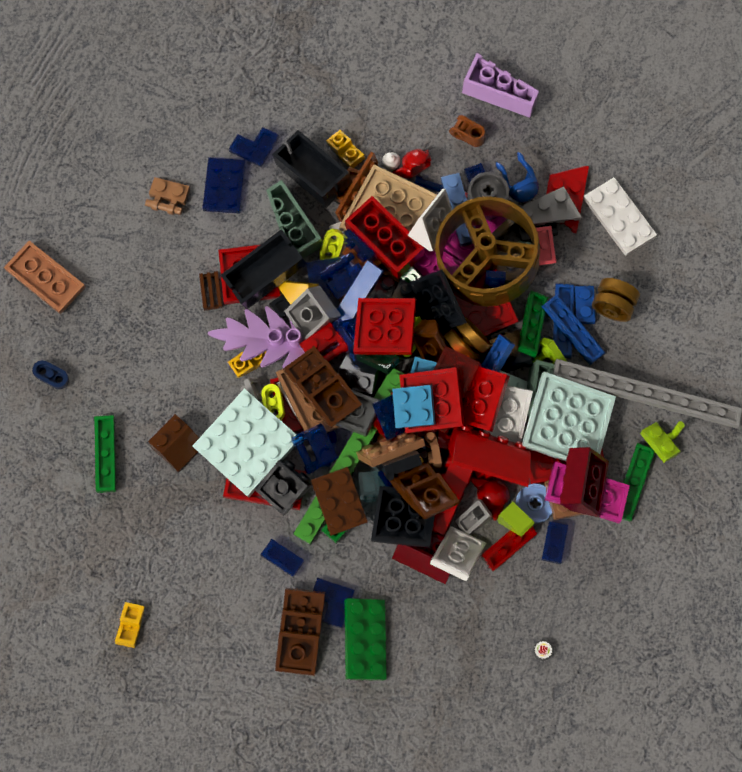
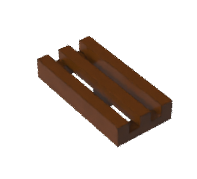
[199,271,223,311]

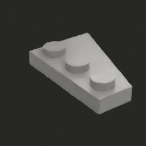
[520,187,582,226]

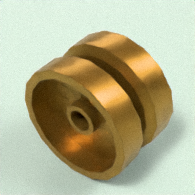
[592,278,640,322]
[444,318,492,365]

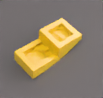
[115,602,145,648]

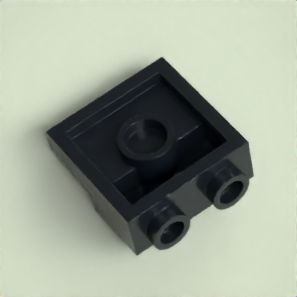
[368,274,417,299]
[255,459,312,516]

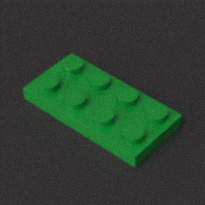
[345,598,386,681]

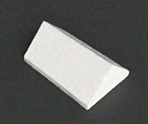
[408,189,452,251]

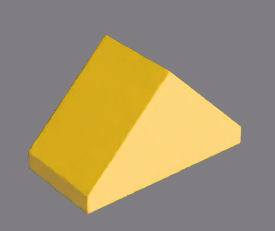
[278,281,318,305]

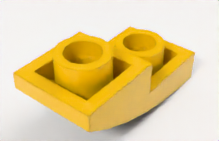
[326,130,365,168]
[228,351,267,378]

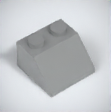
[284,286,341,340]

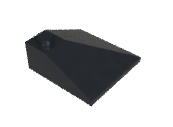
[409,269,467,331]
[371,486,435,548]

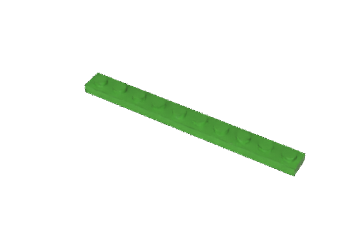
[293,368,403,545]

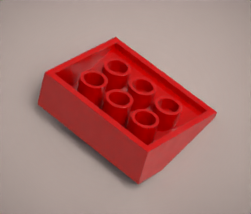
[448,424,531,487]

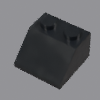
[339,348,386,394]

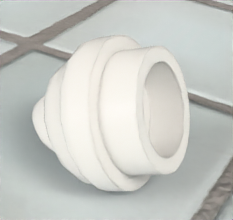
[382,152,401,171]

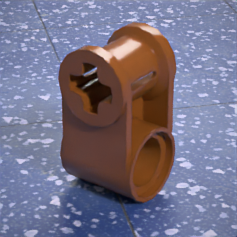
[449,115,485,147]

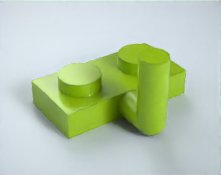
[531,338,567,365]
[640,421,685,463]

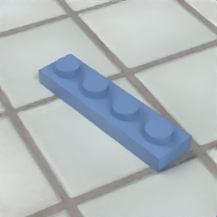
[441,173,475,247]

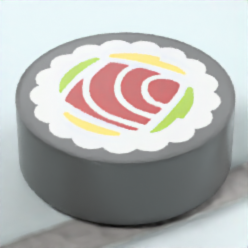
[533,640,553,661]

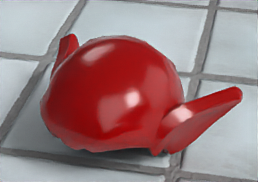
[392,149,431,179]
[470,477,510,520]

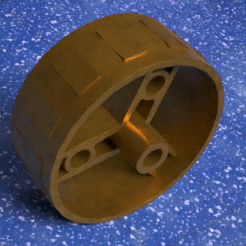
[435,196,540,306]

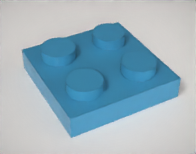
[392,385,436,429]

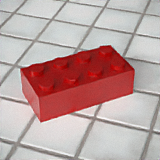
[345,196,425,279]

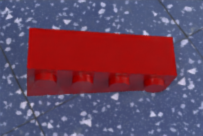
[433,456,473,535]

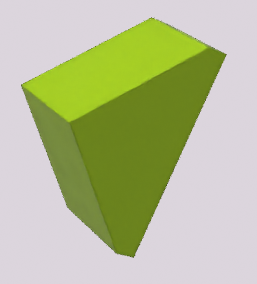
[497,501,535,537]

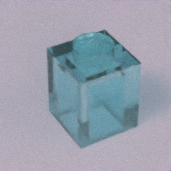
[358,471,379,502]

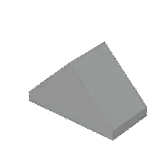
[455,499,492,535]

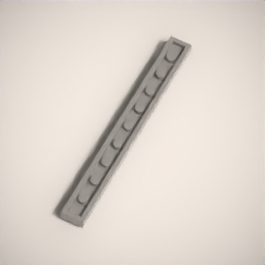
[553,359,742,428]

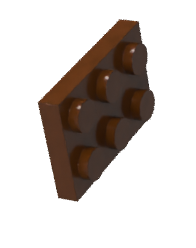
[311,467,368,536]

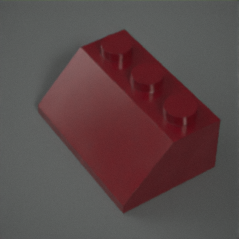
[560,447,609,517]
[392,530,451,584]

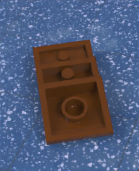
[283,346,362,428]
[384,462,460,519]
[275,588,325,676]

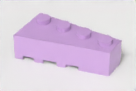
[462,53,539,118]

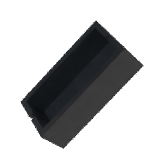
[272,130,353,208]
[221,229,307,309]

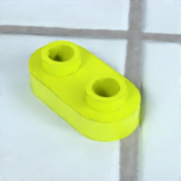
[319,229,344,266]
[261,384,285,421]

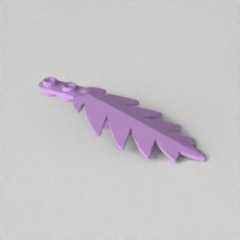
[208,306,355,368]

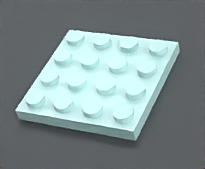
[522,372,616,461]
[193,388,301,497]

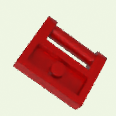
[299,322,350,362]

